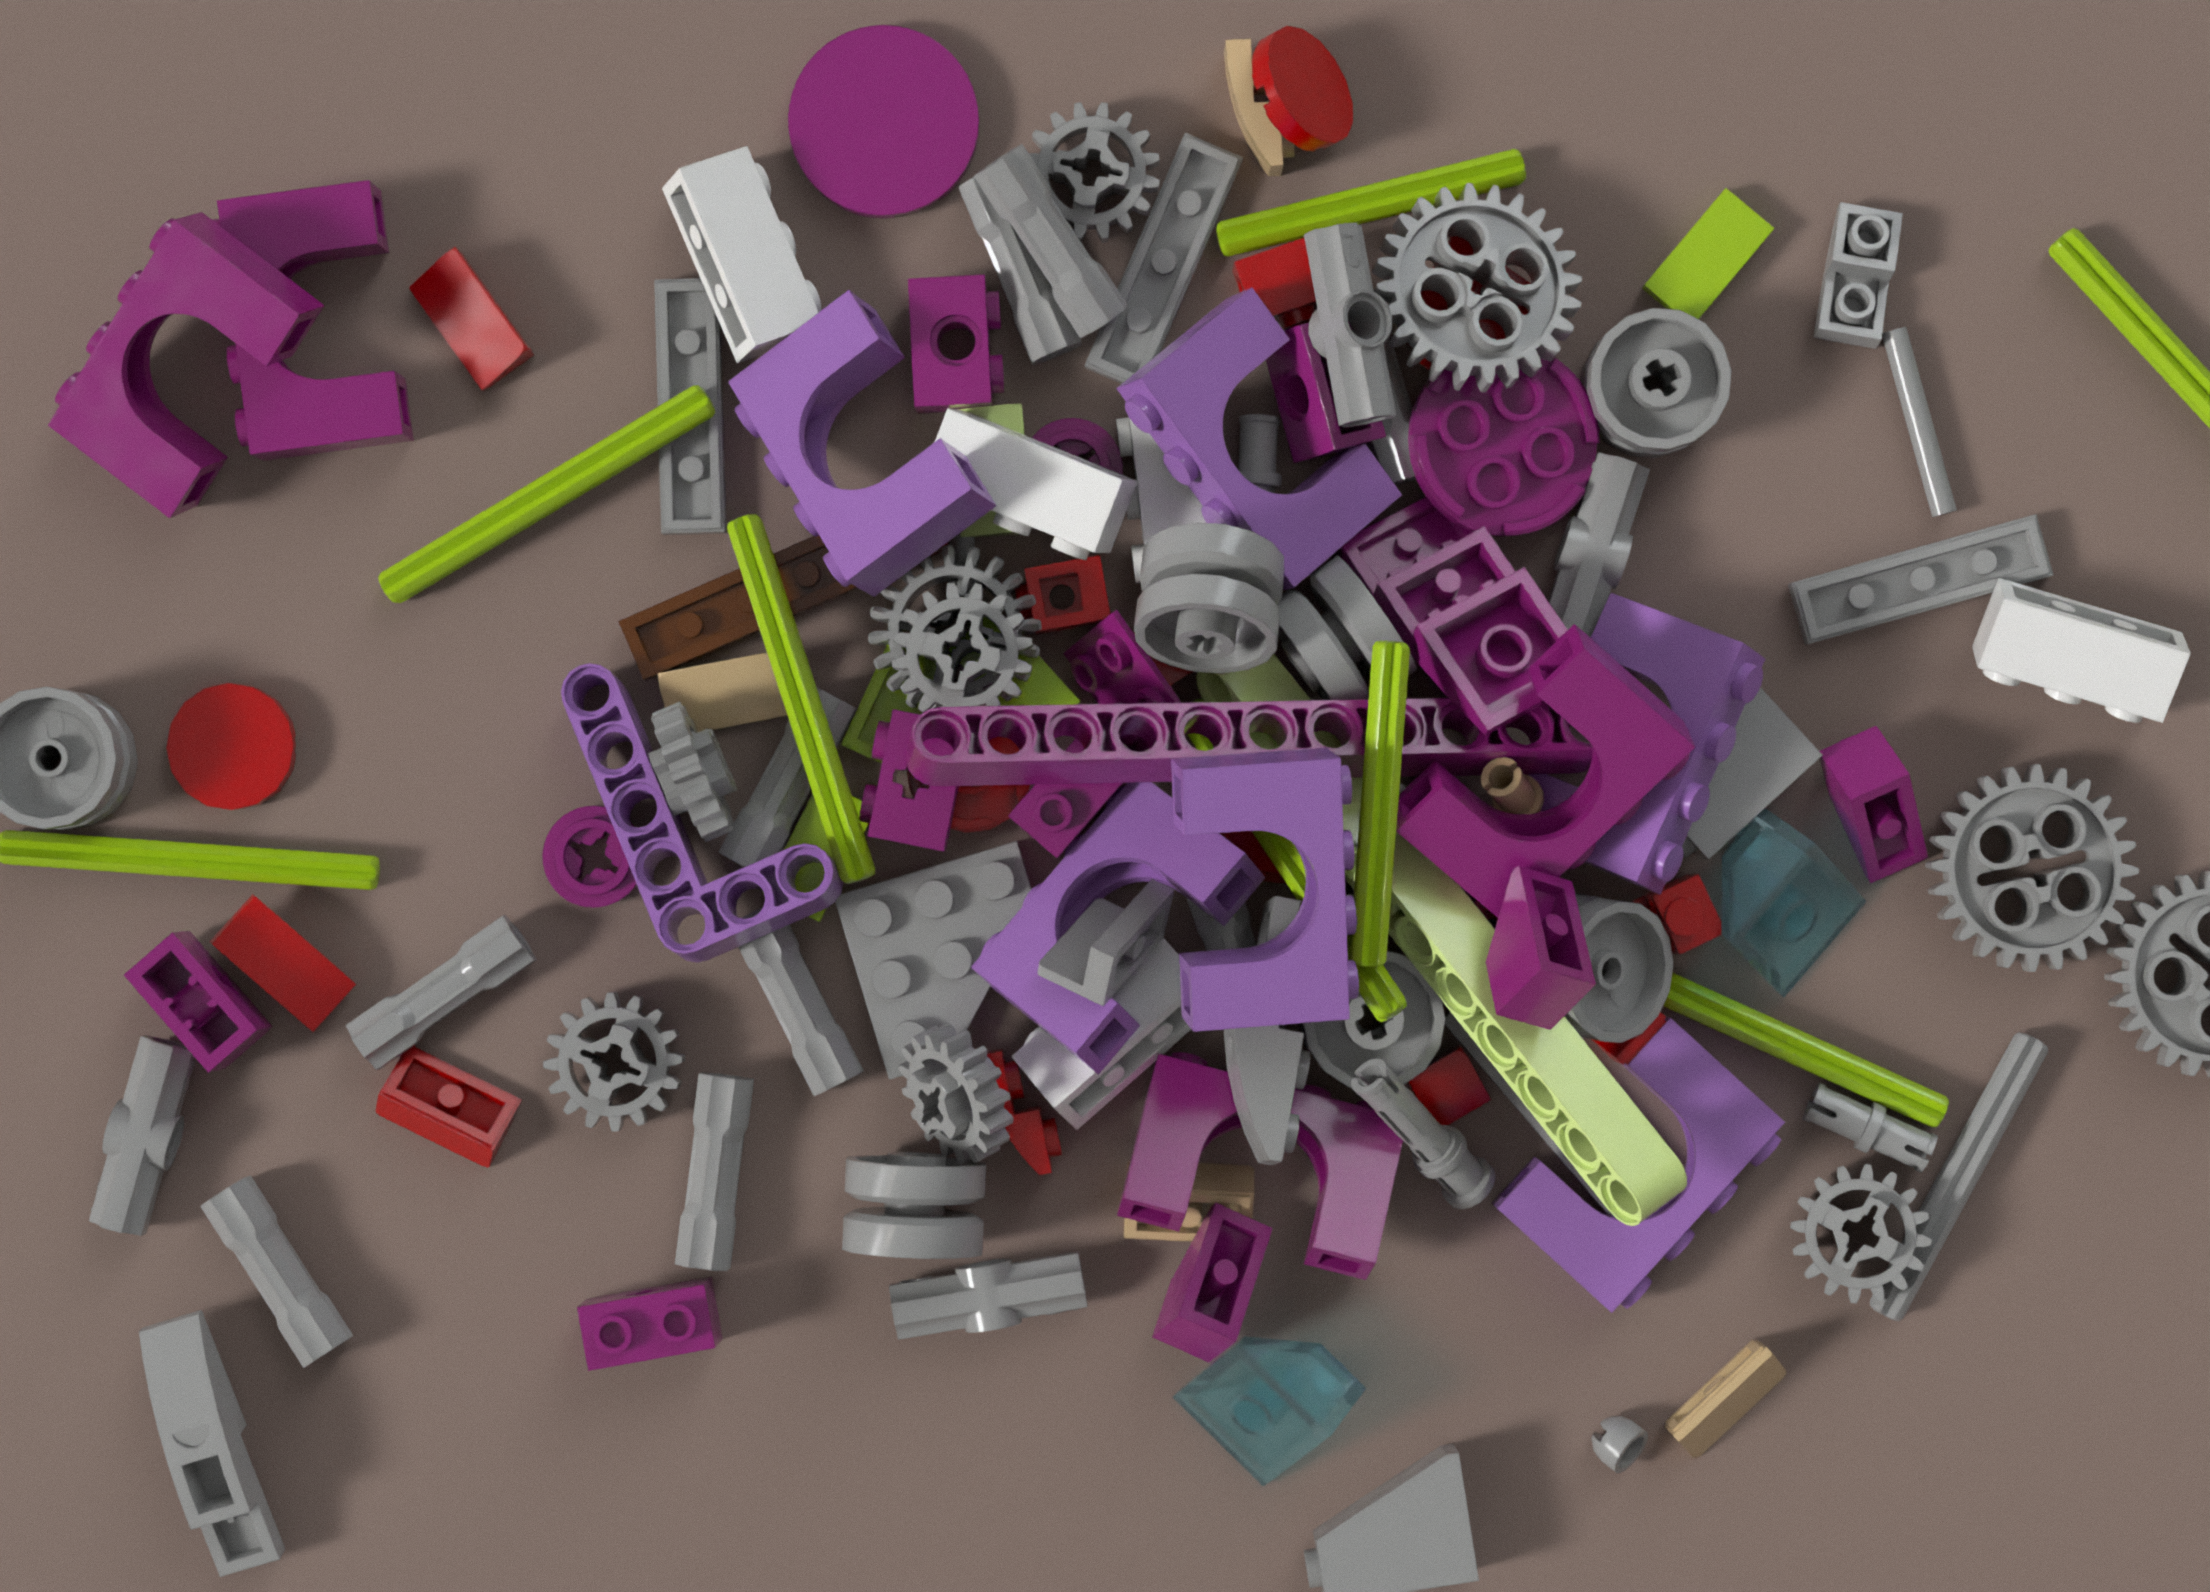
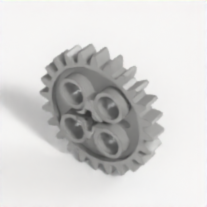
[1372,183,1582,392]
[1925,764,2139,972]
[2104,871,2210,1077]

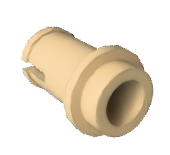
[1481,757,1544,814]

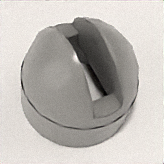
[1591,1416,1648,1473]

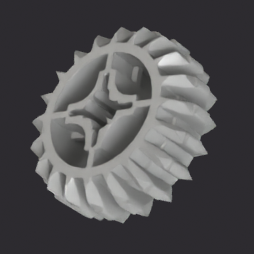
[868,545,1042,708]

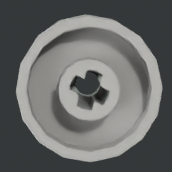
[1581,308,1732,458]
[1134,522,1285,674]
[1277,555,1417,700]
[0,686,138,830]
[1565,893,1674,1043]
[1300,950,1445,1087]
[842,1152,986,1259]

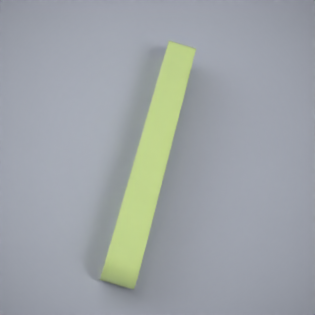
[1196,654,1687,1226]

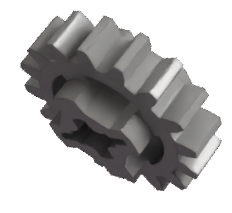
[1029,102,1160,243]
[892,582,1033,713]
[648,702,737,842]
[543,992,685,1132]
[899,1023,1013,1164]
[1790,1164,1932,1304]

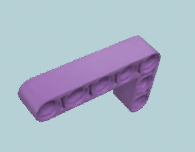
[561,663,843,963]

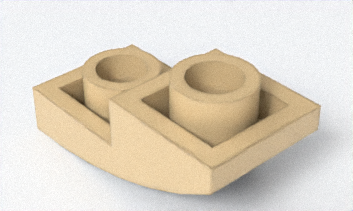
[1224,39,1294,177]

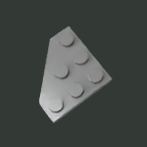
[835,841,1032,1080]

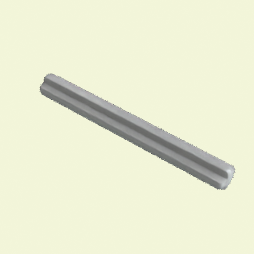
[1870,1032,2048,1321]

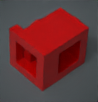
[1015,555,1111,635]
[1631,874,1727,955]

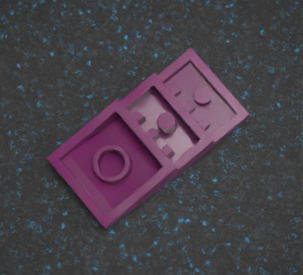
[1336,497,1568,736]

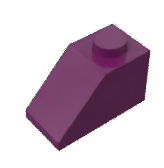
[1819,726,1928,884]
[1485,865,1596,1030]
[1152,1203,1273,1363]

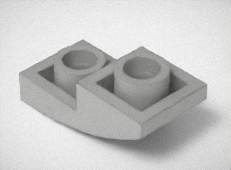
[1813,202,1903,349]

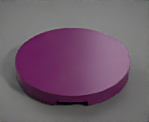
[788,25,979,219]
[1408,358,1600,537]

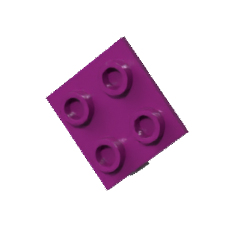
[1063,610,1182,752]

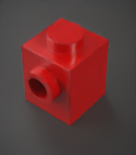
[1232,238,1317,331]

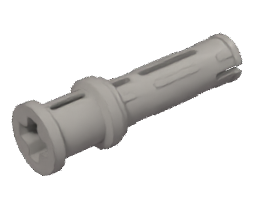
[1351,1058,1496,1209]

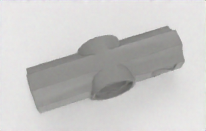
[1304,222,1396,427]
[1548,452,1650,638]
[89,1035,196,1236]
[889,1251,1088,1340]

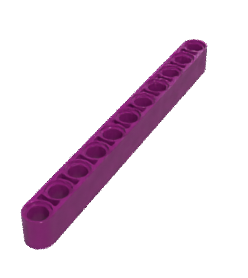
[906,698,1592,786]

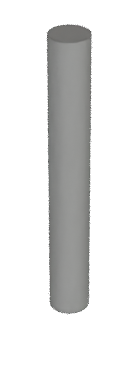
[1882,327,1957,517]

